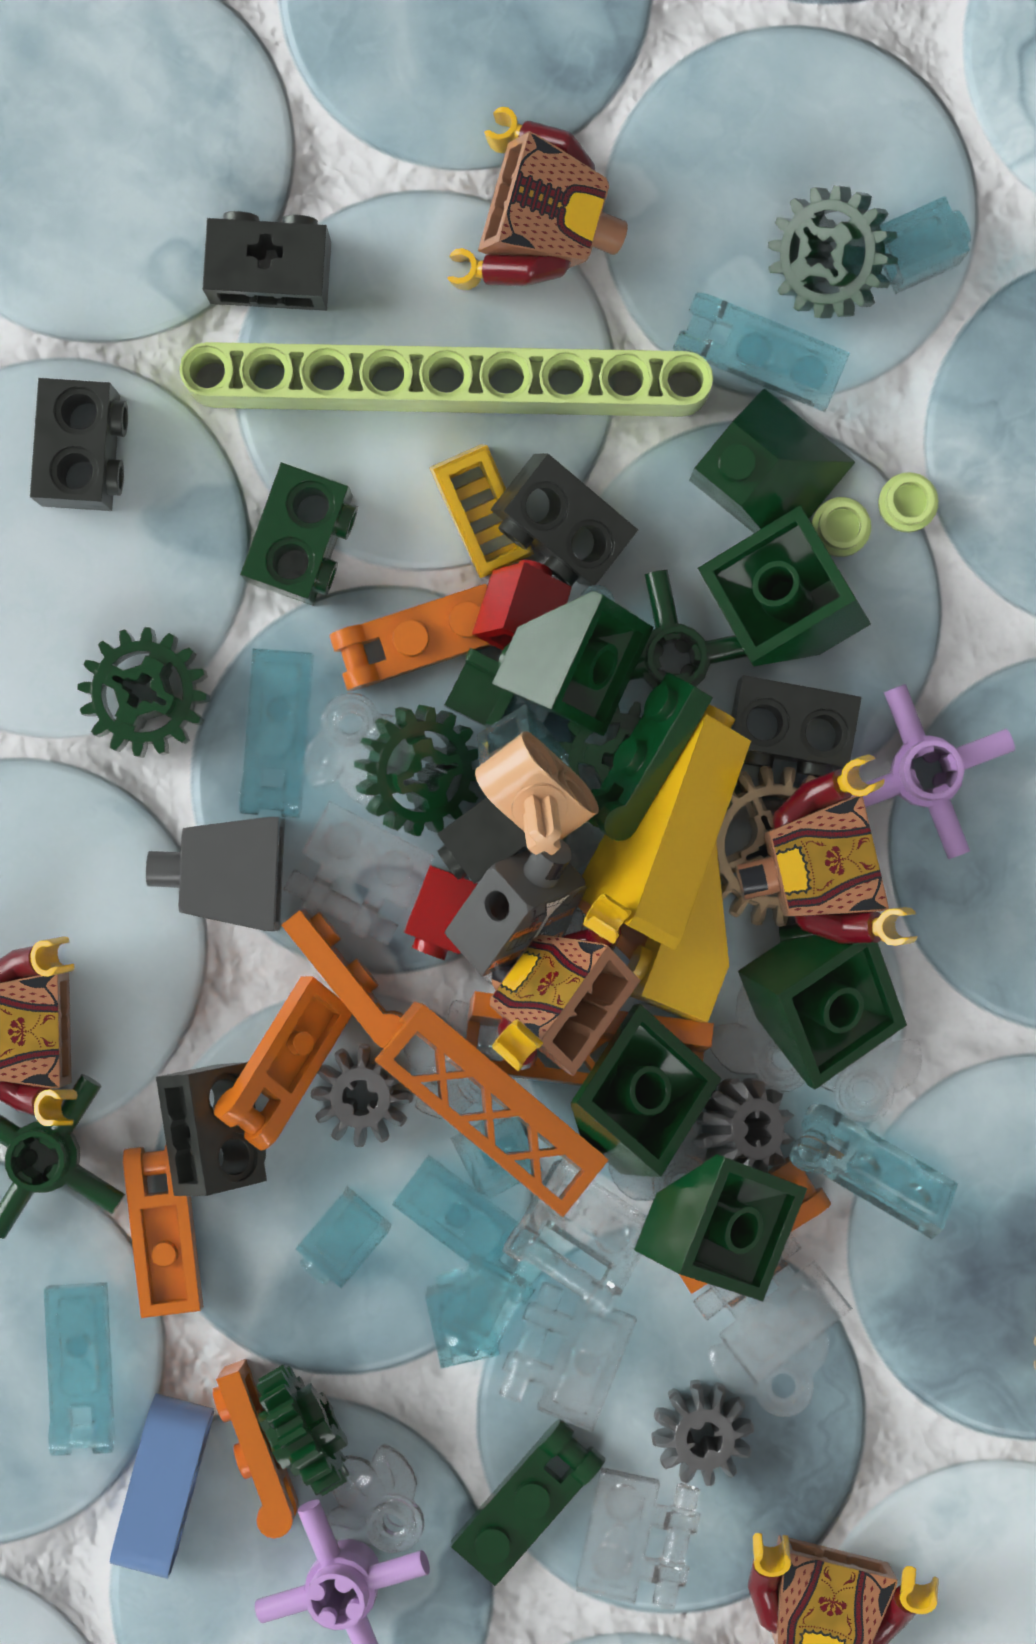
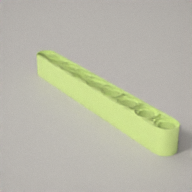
[179,342,713,417]

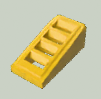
[429,444,534,578]

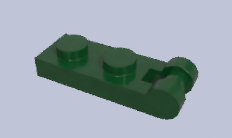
[587,672,713,841]
[450,1419,606,1586]

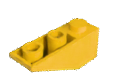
[628,842,729,1023]

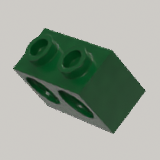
[240,462,358,606]

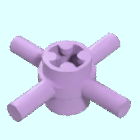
[851,684,1015,859]
[255,1499,430,1644]

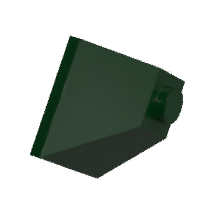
[689,388,855,533]
[698,505,871,667]
[492,591,654,736]
[738,935,907,1090]
[570,1004,722,1177]
[634,1154,808,1302]

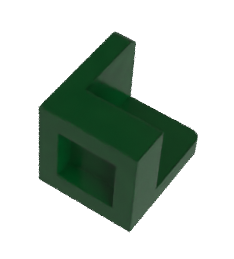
[444,648,516,733]

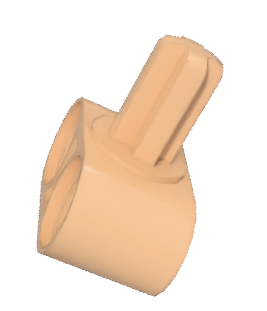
[475,731,599,855]

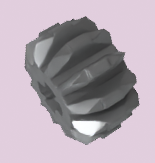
[311,1044,413,1147]
[691,1078,795,1173]
[651,1380,754,1486]

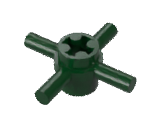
[630,570,747,689]
[0,1074,125,1239]

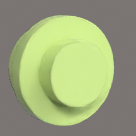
[878,472,939,533]
[811,497,871,557]

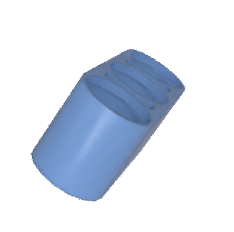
[110,1393,214,1579]

